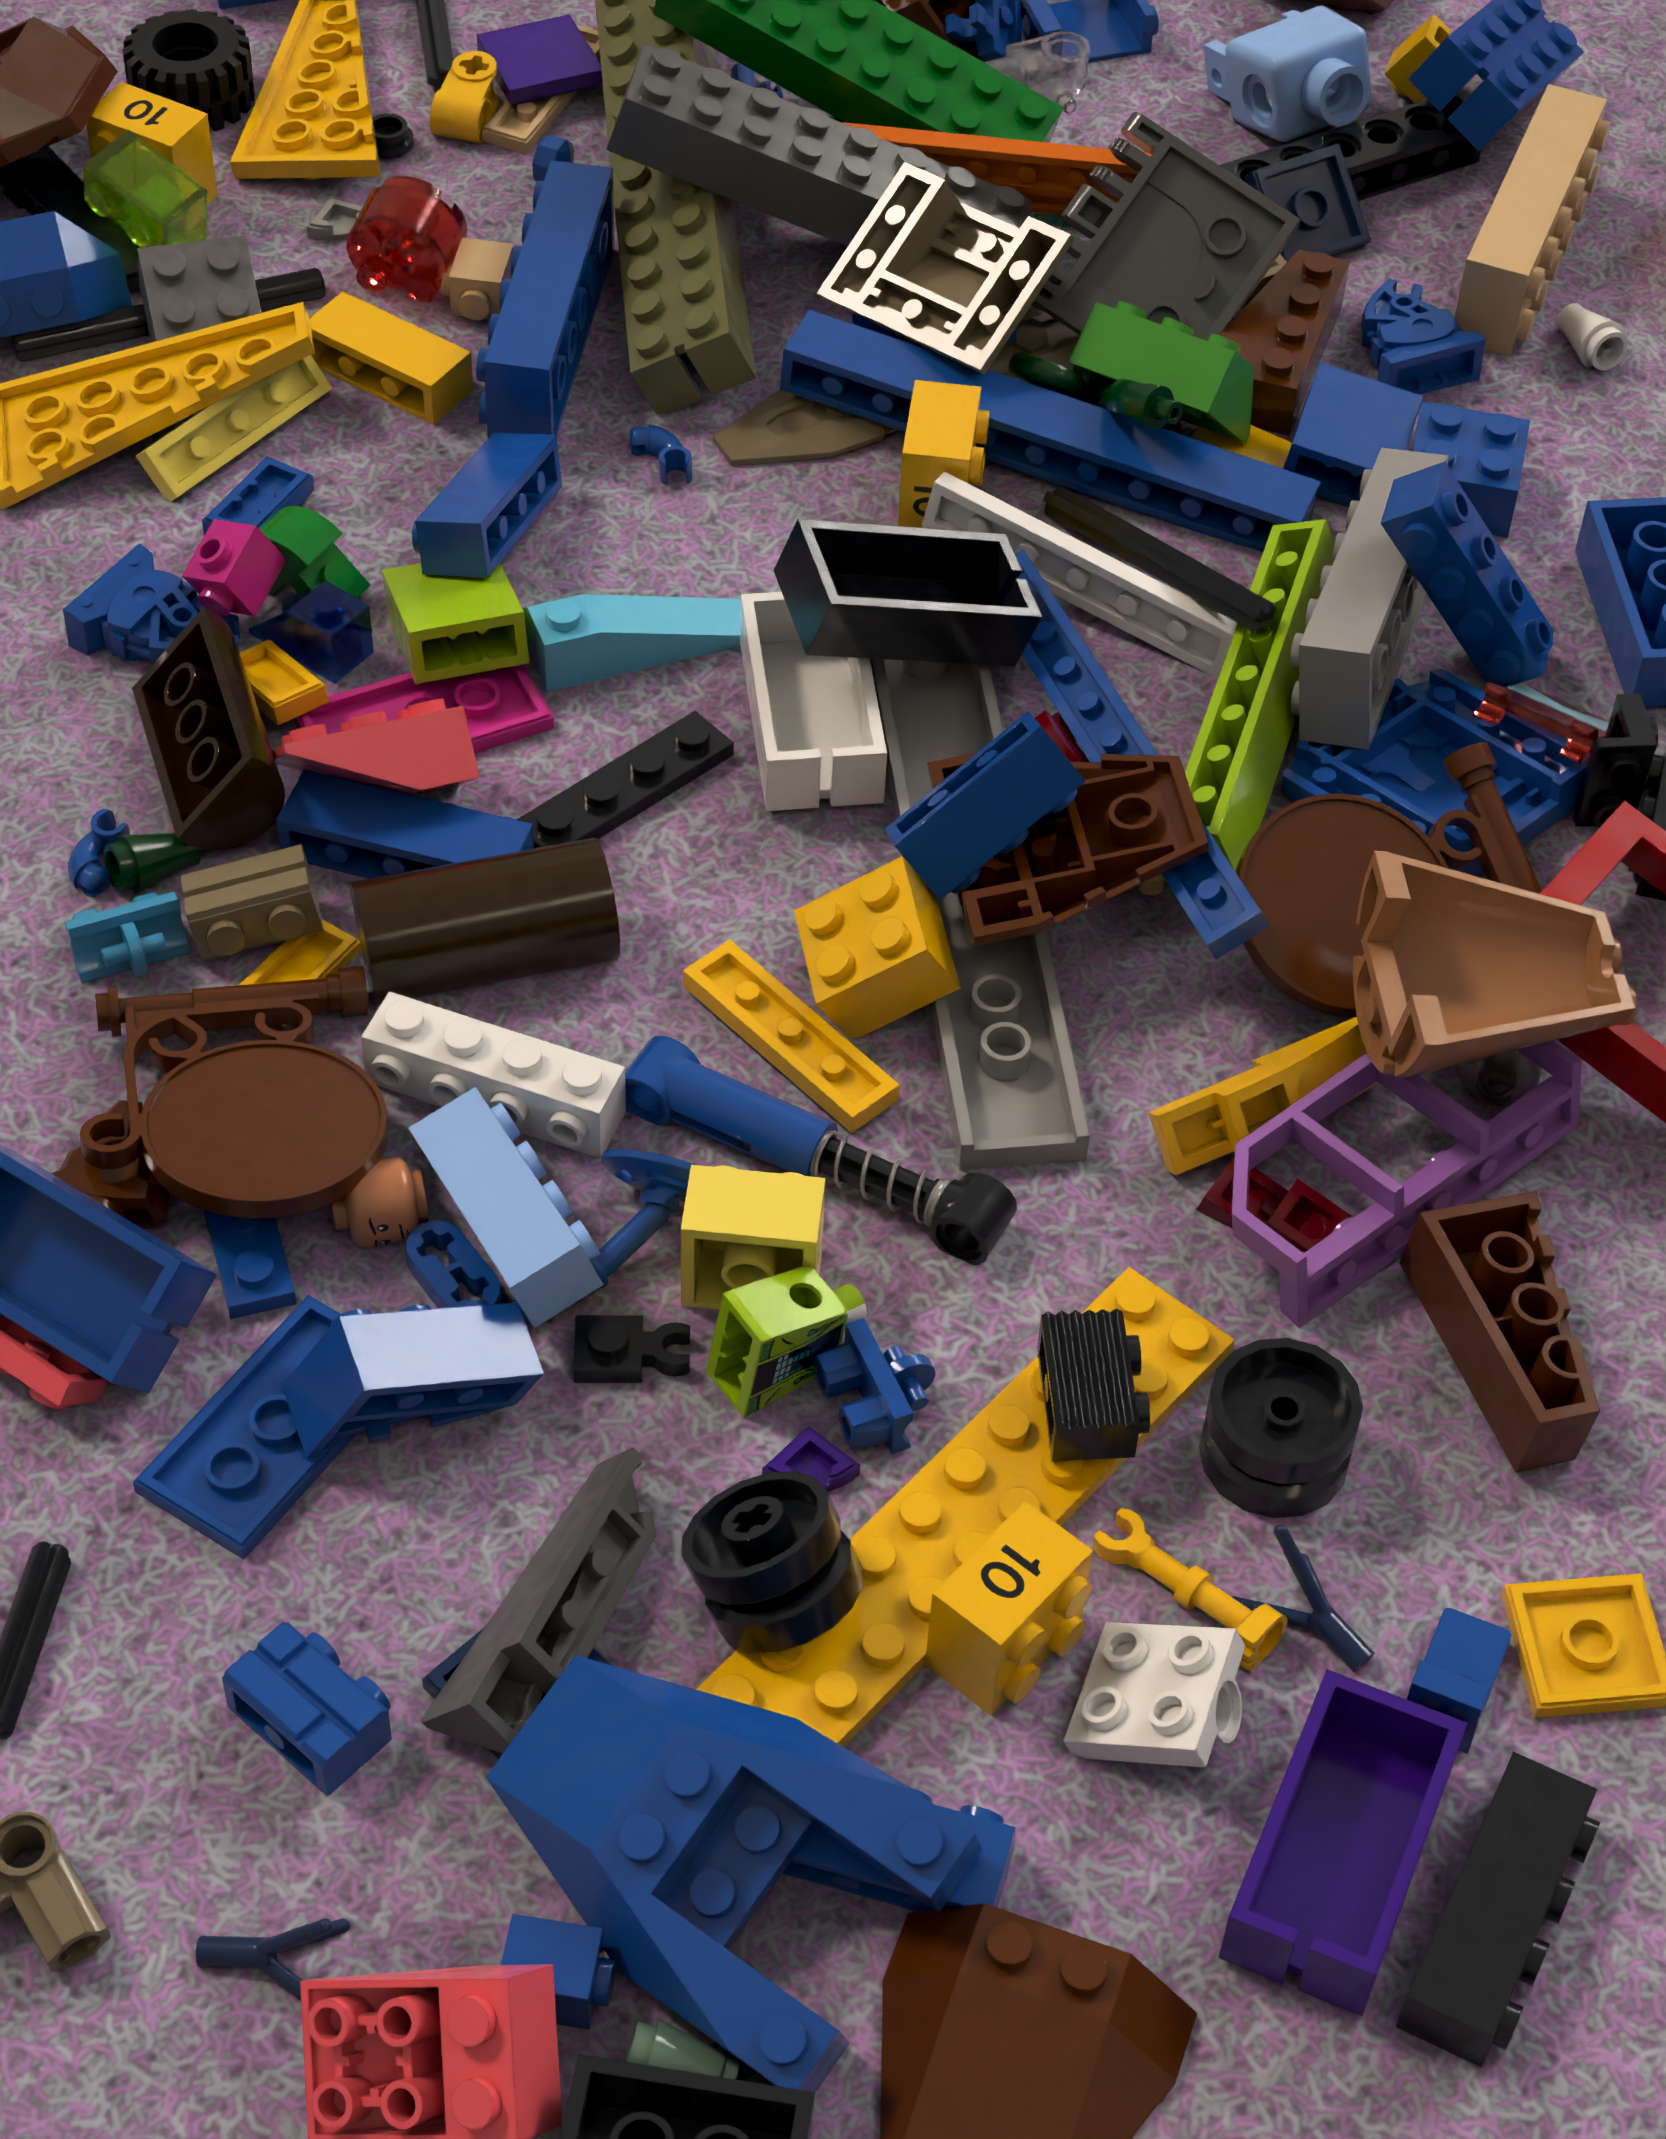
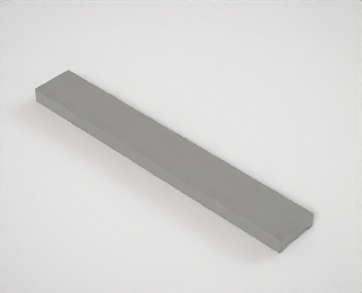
[870,659,1090,1170]

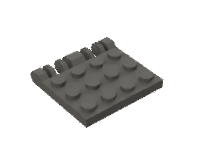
[1031,112,1301,341]

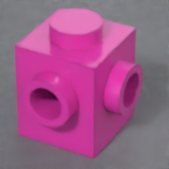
[182,519,287,616]

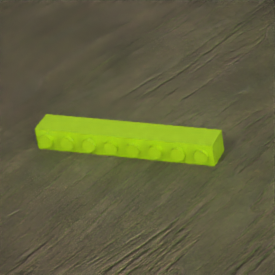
[1185,519,1335,872]

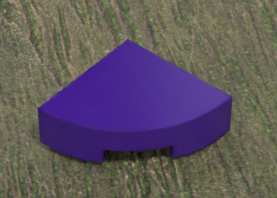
[762,1426,860,1491]

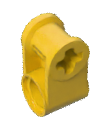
[430,51,499,144]

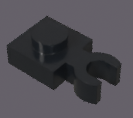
[573,1315,690,1383]

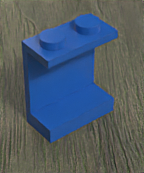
[1021,0,1159,70]

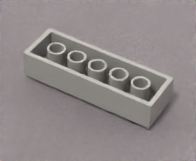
[1290,448,1448,750]

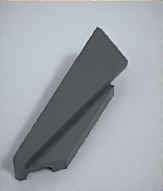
[421,1448,656,1754]

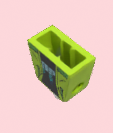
[705,1266,867,1418]

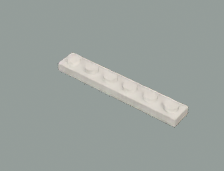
[921,471,1237,678]

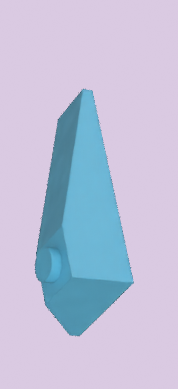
[522,594,741,692]

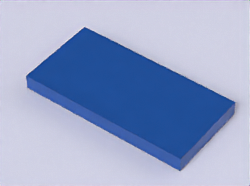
[133,1295,358,1560]

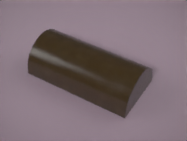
[132,607,285,850]
[348,837,620,1006]

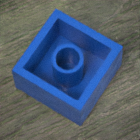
[1412,401,1530,538]

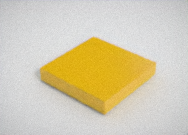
[1501,1573,1666,1718]

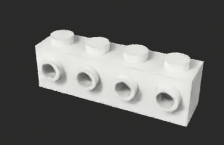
[361,991,626,1159]

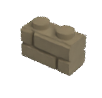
[180,844,324,962]

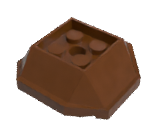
[0,17,118,168]

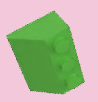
[1069,301,1254,444]

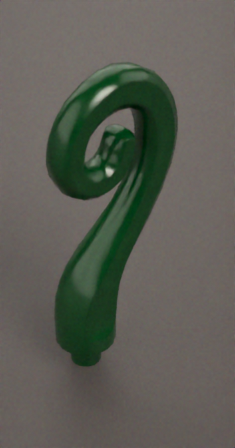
[1008,353,1183,430]

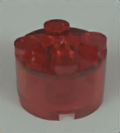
[346,176,467,302]

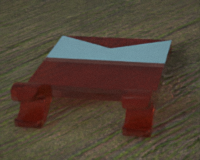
[1472,681,1609,765]

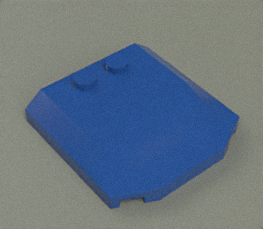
[1282,668,1591,877]

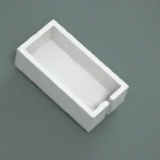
[740,592,887,811]

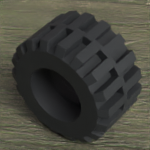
[122,9,255,132]

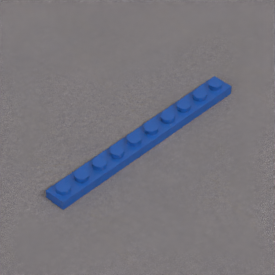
[1015,549,1270,960]

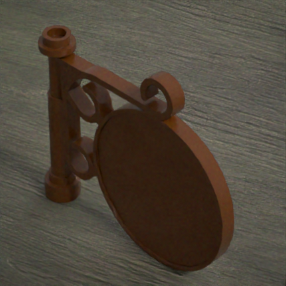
[1236,742,1542,1017]
[80,966,388,1218]

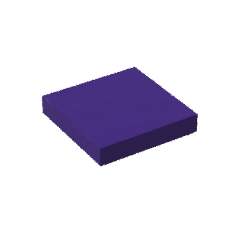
[477,14,603,105]

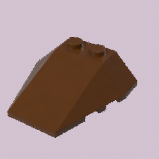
[927,753,1209,946]
[880,1903,1197,2139]

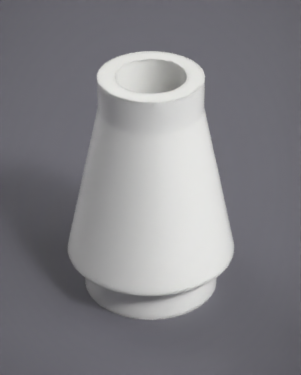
[1557,303,1628,371]

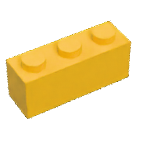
[310,291,473,425]

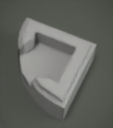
[307,197,377,241]

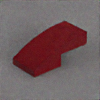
[1196,1155,1351,1252]

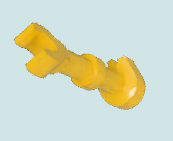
[1093,1507,1288,1673]

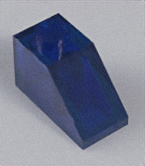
[249,580,374,684]

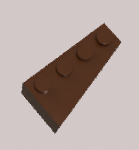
[1399,1191,1600,1472]

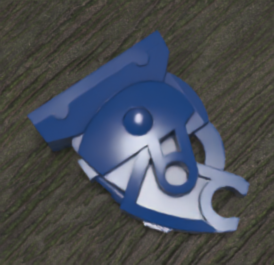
[1361,279,1486,395]
[63,543,240,665]

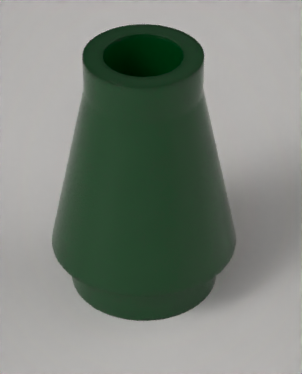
[103,833,201,894]

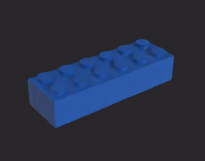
[476,160,615,438]

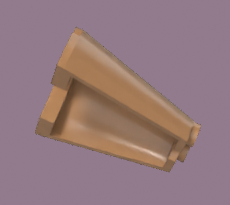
[1353,850,1637,1077]

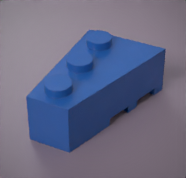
[282,1300,544,1458]

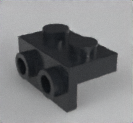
[1573,693,1658,828]

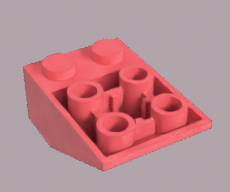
[272,698,480,795]
[300,1964,562,2139]

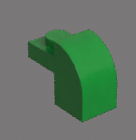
[258,506,371,623]

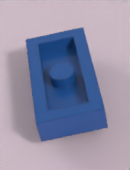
[204,1210,296,1319]

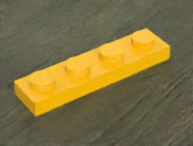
[683,939,900,1133]

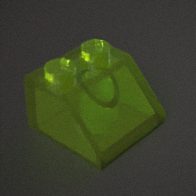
[83,130,207,247]

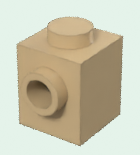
[442,237,514,321]

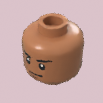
[331,1158,429,1248]

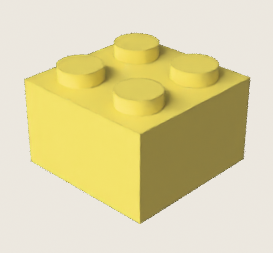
[681,1165,826,1309]

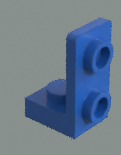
[1406,1608,1511,1754]

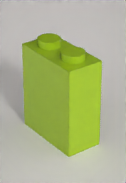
[382,563,530,684]

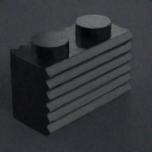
[1037,1308,1150,1461]

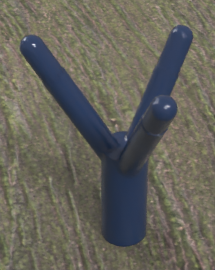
[1232,1524,1375,1672]
[196,1918,350,2000]

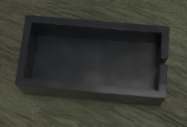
[773,519,1042,666]

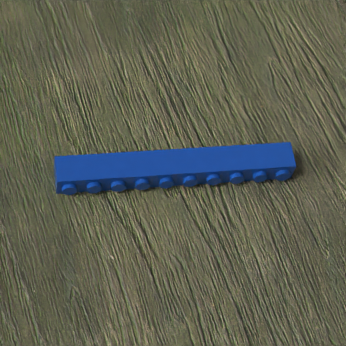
[780,309,1321,552]

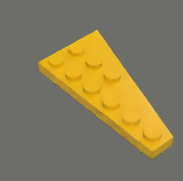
[230,0,381,180]
[0,302,315,510]

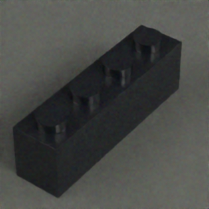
[1396,1752,1600,2068]

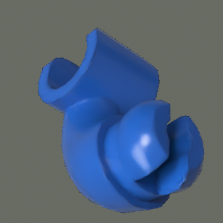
[630,424,692,485]
[68,809,130,897]

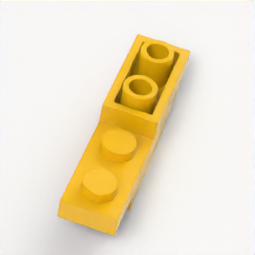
[1148,1017,1376,1176]

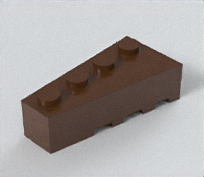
[1219,249,1350,436]

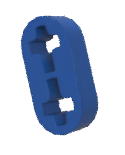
[406,1221,502,1309]

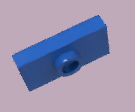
[202,456,314,535]

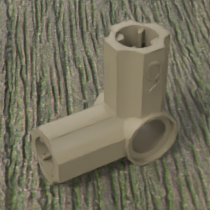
[0,1812,111,1972]

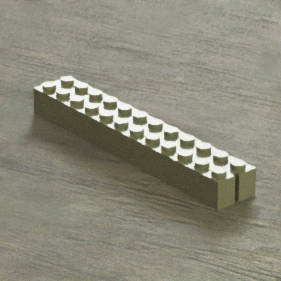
[595,0,756,414]

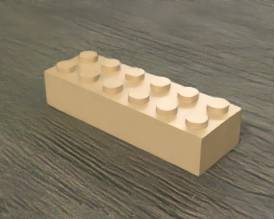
[1455,84,1611,357]

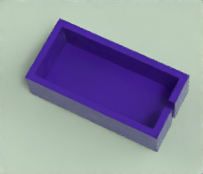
[1218,1669,1468,2016]

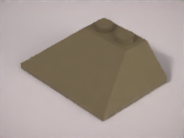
[816,162,1074,375]

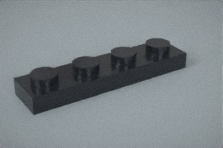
[516,711,734,848]

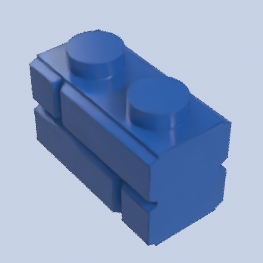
[222,1622,392,1797]

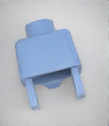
[1203,6,1372,142]

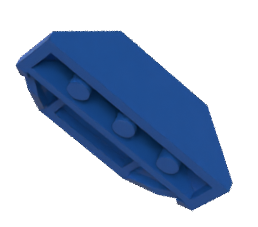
[0,211,132,338]

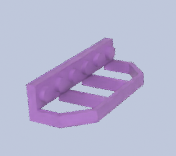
[1232,1041,1582,1328]

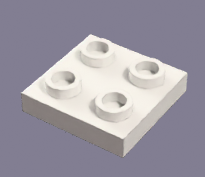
[1063,1622,1245,1767]

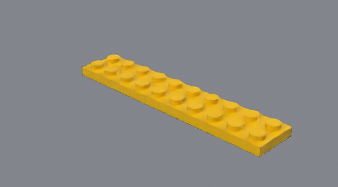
[696,1267,1235,1747]

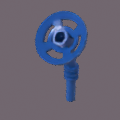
[511,1149,697,1325]

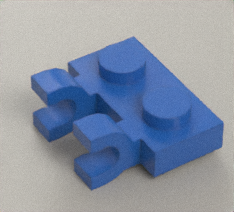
[945,0,1023,73]

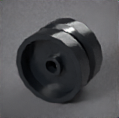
[1199,1338,1363,1518]
[681,1471,863,1653]

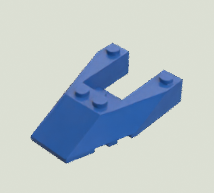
[486,1655,983,2093]

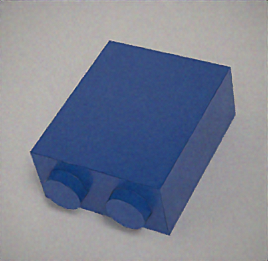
[1283,362,1423,507]

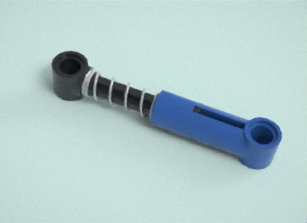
[625,1036,1017,1265]

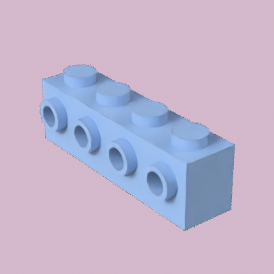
[408,1087,604,1328]

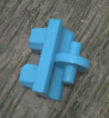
[64,891,190,984]

